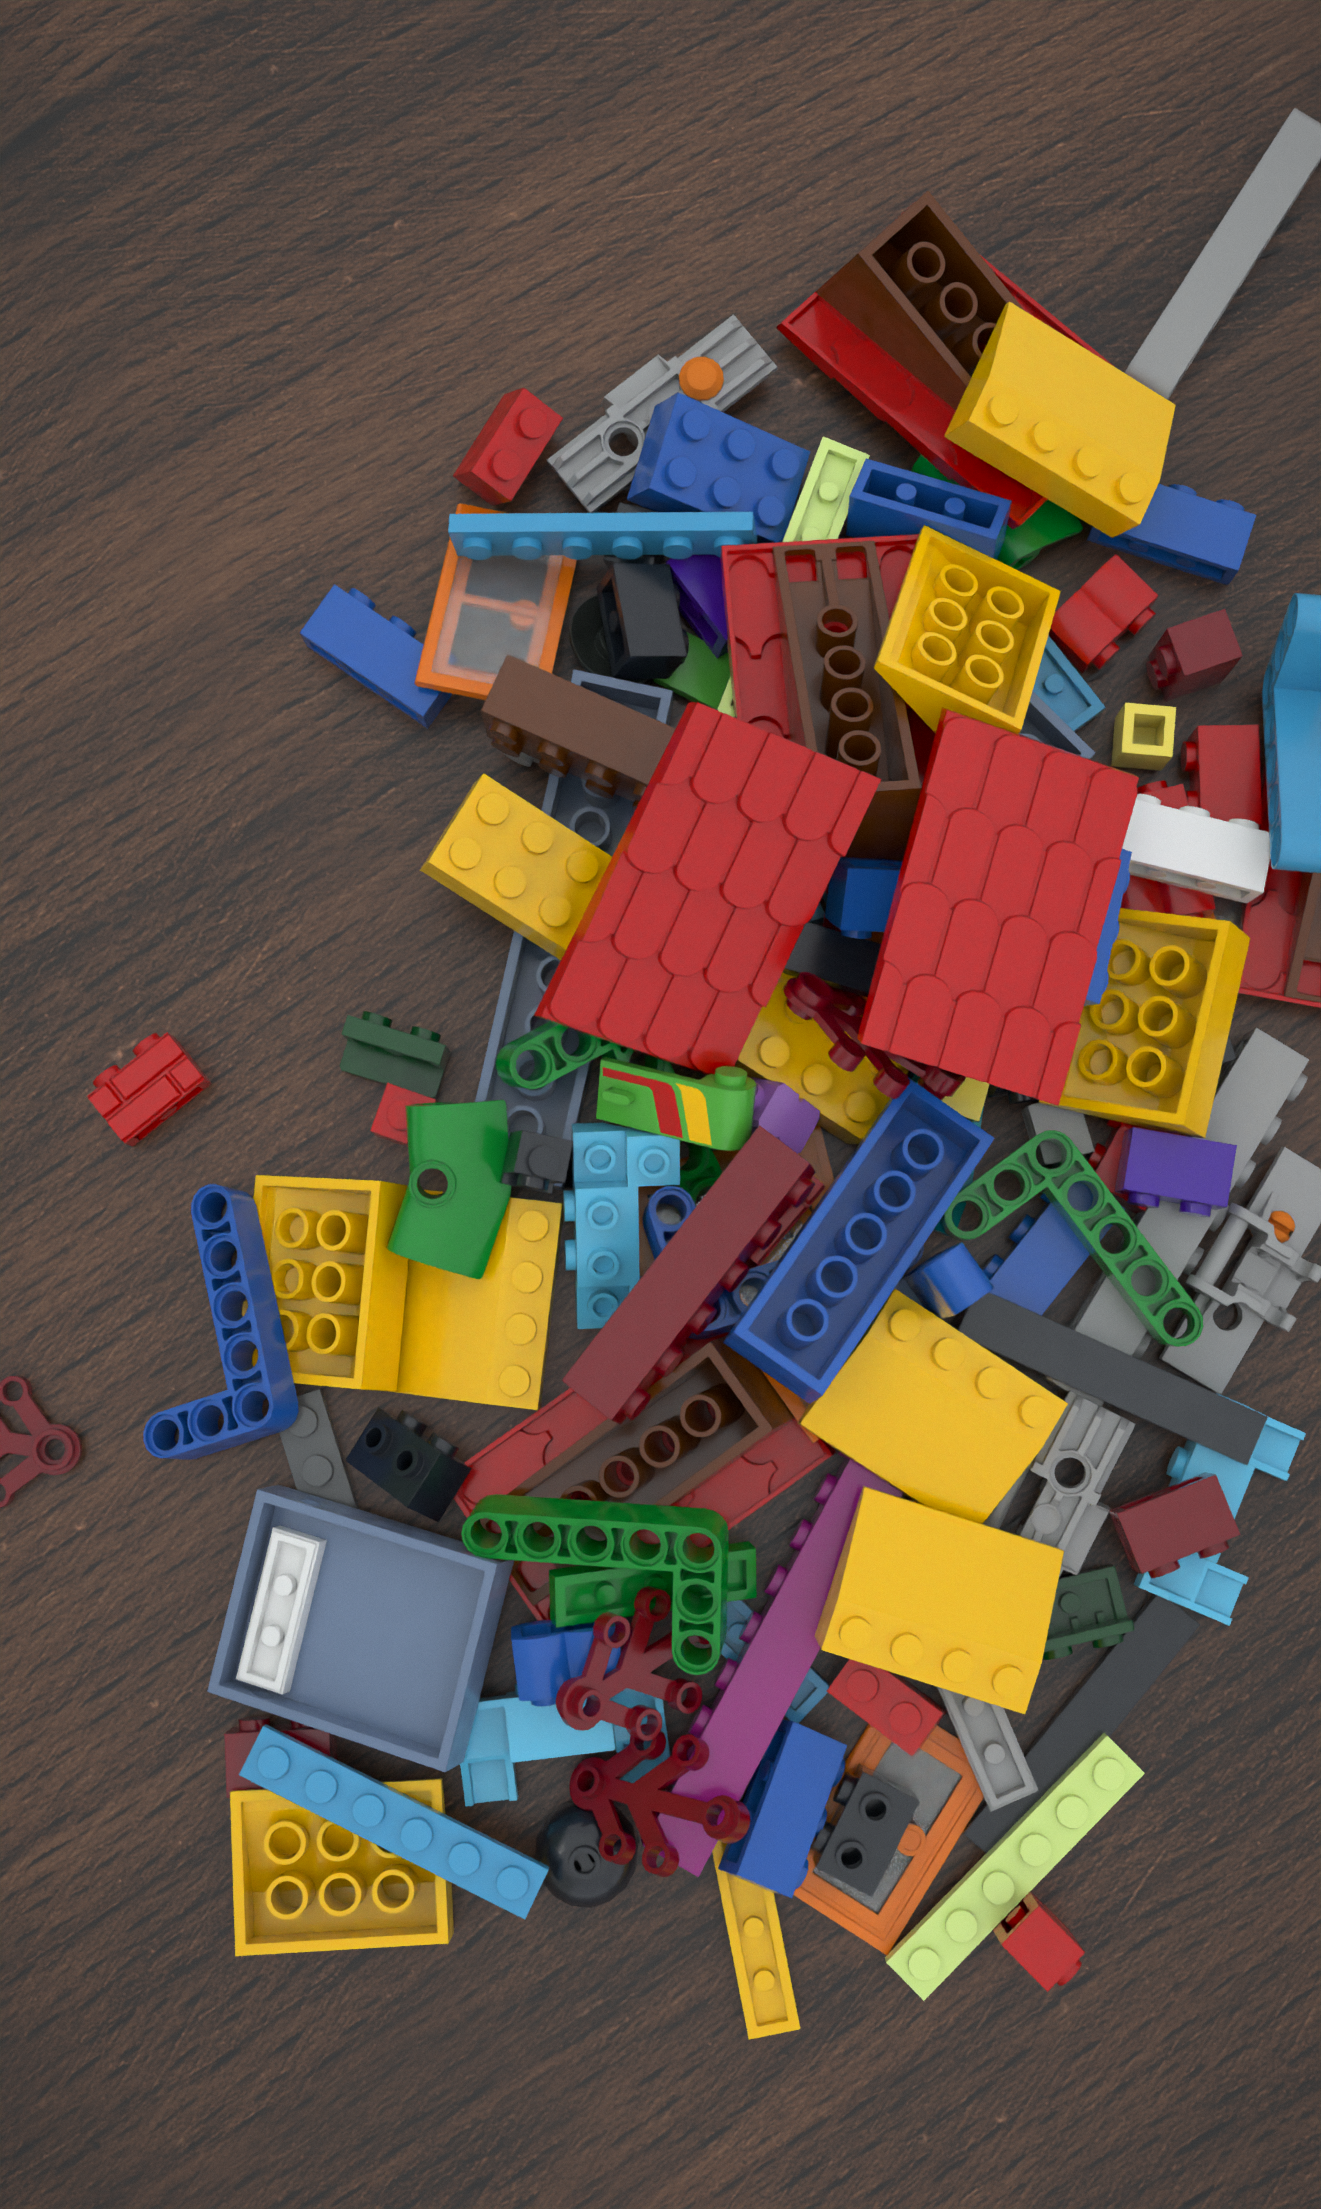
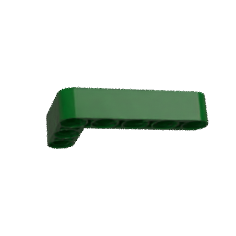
[496,1021,723,1214]
[940,1130,1204,1347]
[461,1494,729,1675]

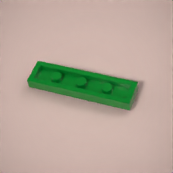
[549,1541,757,1628]

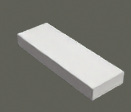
[236,1526,327,1695]

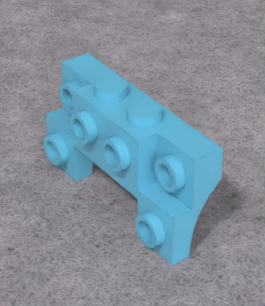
[563,1123,680,1329]
[1133,1393,1306,1626]
[460,1683,670,1807]

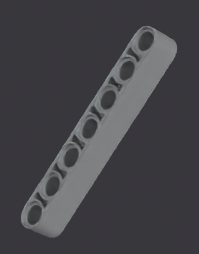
[1125,108,1321,400]

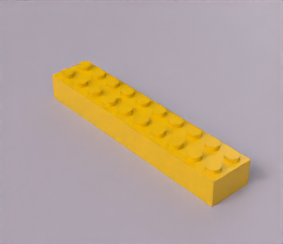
[420,773,909,1145]

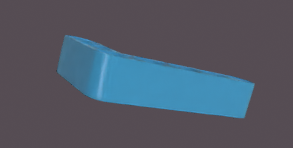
[1262,593,1321,873]

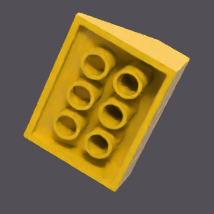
[944,302,1176,538]
[874,525,1061,734]
[1039,908,1250,1138]
[242,1175,409,1392]
[388,1190,564,1410]
[797,1289,1068,1524]
[815,1486,1064,1714]
[230,1778,454,1956]

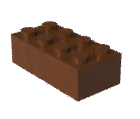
[481,654,676,810]

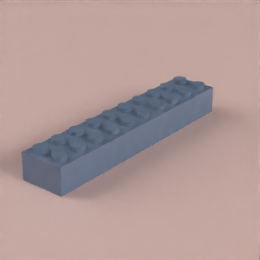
[475,669,673,1191]

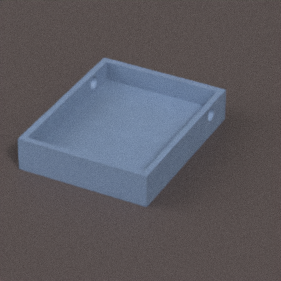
[207,1484,514,1772]

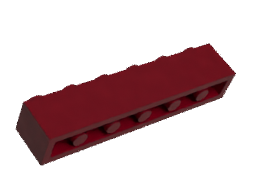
[561,1125,816,1425]

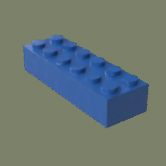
[723,1078,995,1404]

